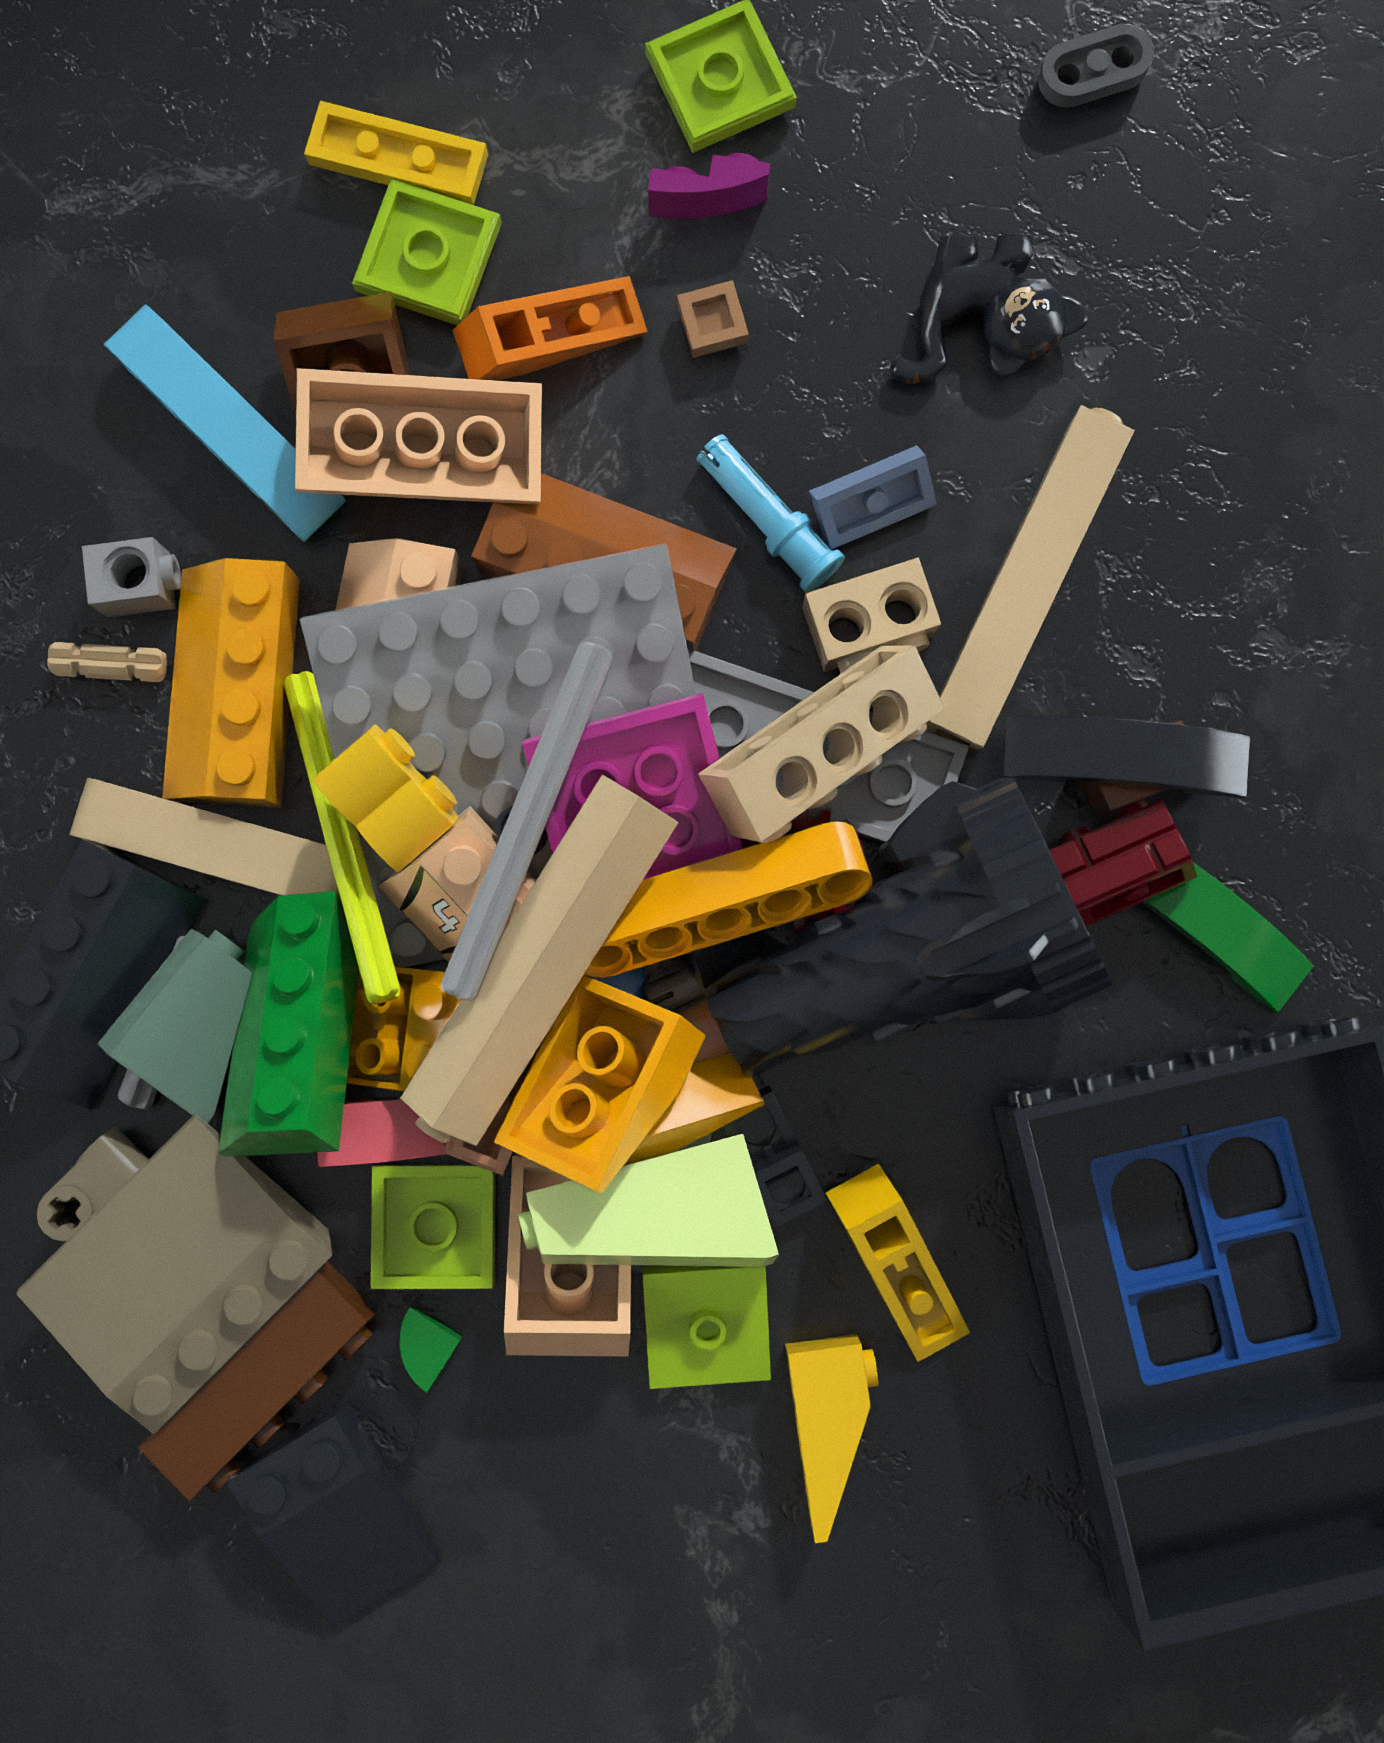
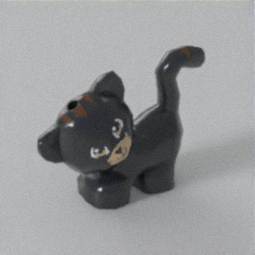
[889,233,1088,384]

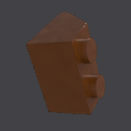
[273,291,410,415]

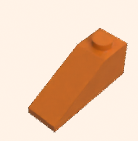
[452,276,648,381]

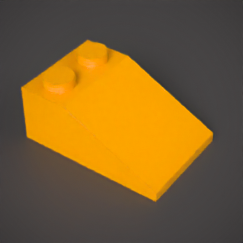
[494,975,706,1194]

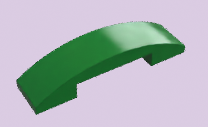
[1142,862,1314,1013]

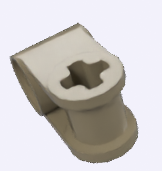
[37,1127,149,1241]

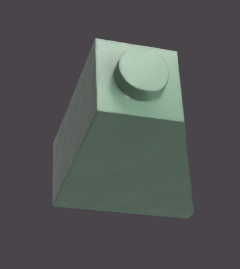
[98,928,252,1123]

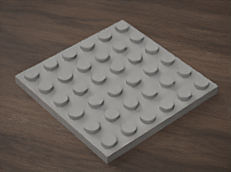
[300,543,696,968]

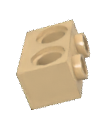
[802,557,941,674]

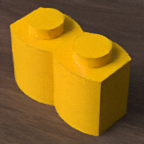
[313,724,458,873]

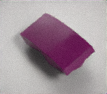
[648,153,770,219]

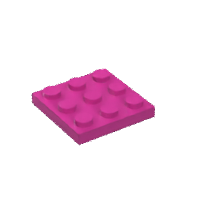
[522,693,743,880]

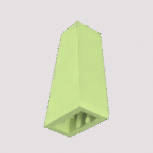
[518,1134,779,1267]

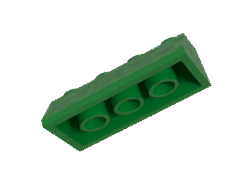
[218,891,359,1157]

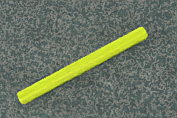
[284,671,400,1004]

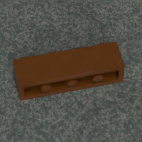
[138,1261,377,1501]

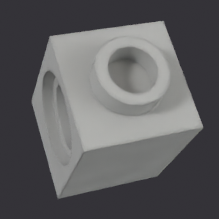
[82,537,182,618]

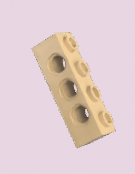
[698,646,945,843]

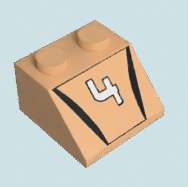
[378,806,537,962]

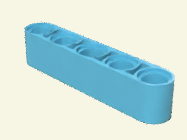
[103,304,346,542]

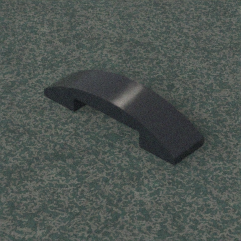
[1002,716,1250,798]

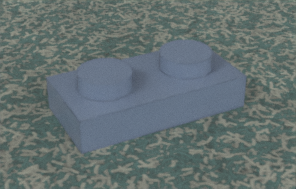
[809,445,937,550]

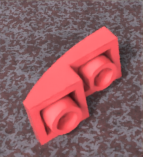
[315,1097,446,1167]

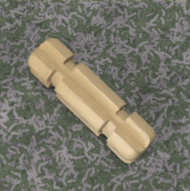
[47,642,167,682]

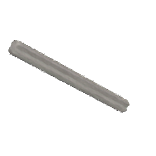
[441,642,613,1001]

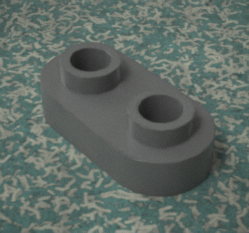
[1038,24,1154,108]

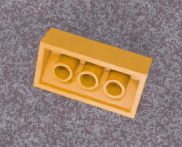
[162,558,300,808]

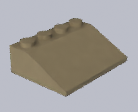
[17,1113,332,1434]

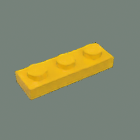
[304,101,489,205]

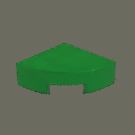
[400,1305,463,1393]

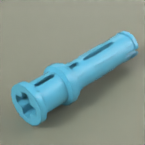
[696,434,845,593]

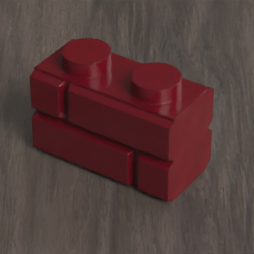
[1049,799,1197,926]

